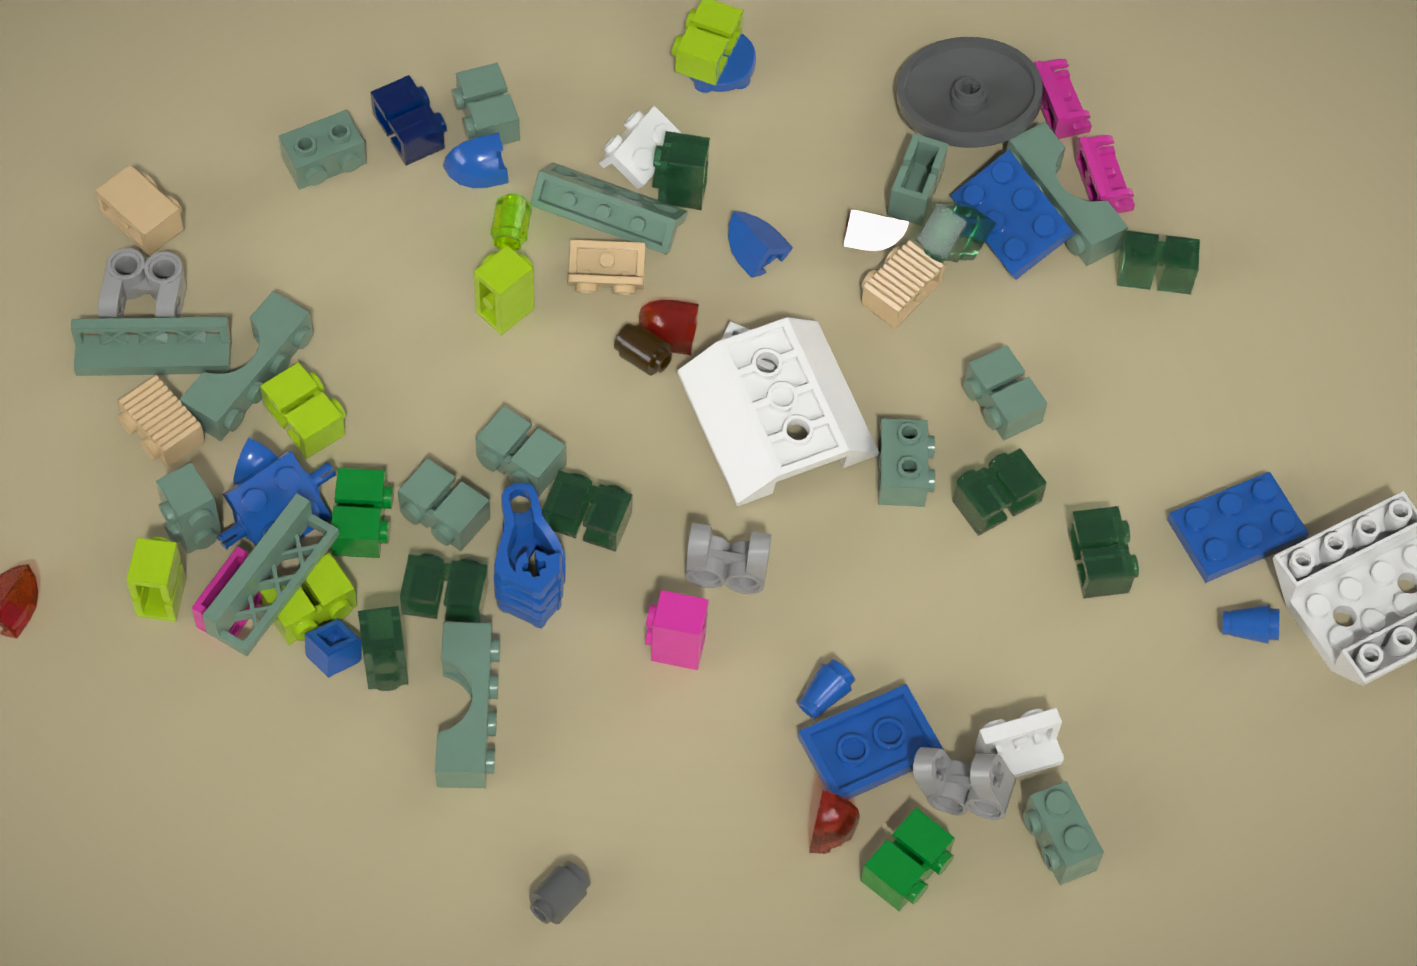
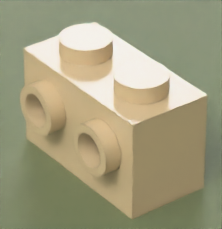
[95,164,184,256]

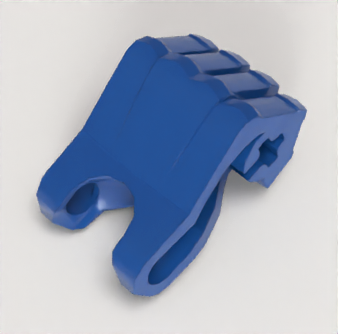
[493,483,566,629]

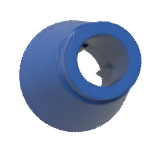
[1222,605,1280,644]
[797,659,855,720]

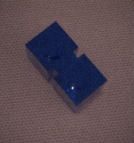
[370,75,447,166]

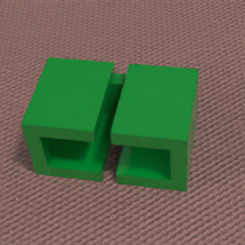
[331,468,394,558]
[860,807,955,911]

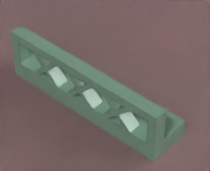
[530,162,688,254]
[71,317,232,376]
[202,493,340,656]

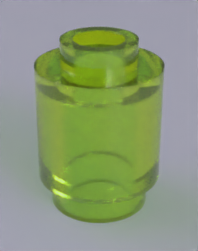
[490,194,532,251]

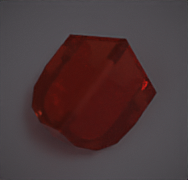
[639,299,699,356]
[0,564,38,639]
[809,790,860,854]

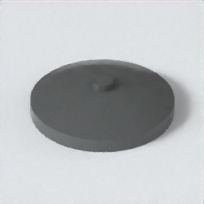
[897,37,1043,148]

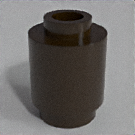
[614,323,672,376]

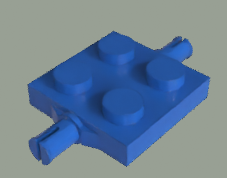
[217,451,336,550]

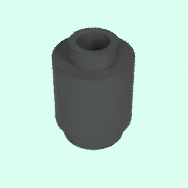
[529,862,591,924]

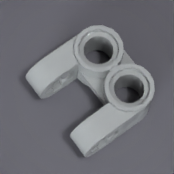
[98,248,187,319]
[686,522,772,594]
[913,747,1016,820]

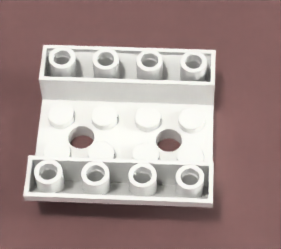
[677,317,879,506]
[1273,491,1417,686]

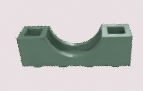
[1006,122,1128,266]
[179,291,313,441]
[435,622,500,788]

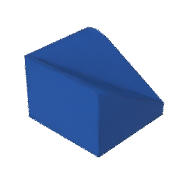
[305,618,362,678]

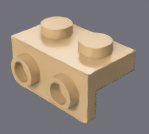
[568,239,645,295]

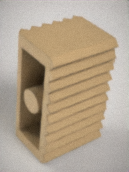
[861,240,946,328]
[117,375,205,467]

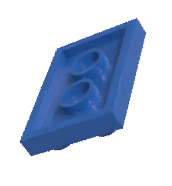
[951,150,1075,280]
[1167,471,1309,583]
[798,684,944,805]

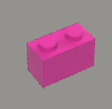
[645,590,709,670]

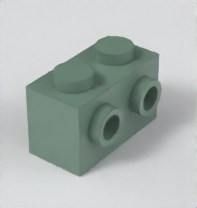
[278,110,367,190]
[878,418,935,507]
[156,463,222,554]
[1023,781,1104,885]

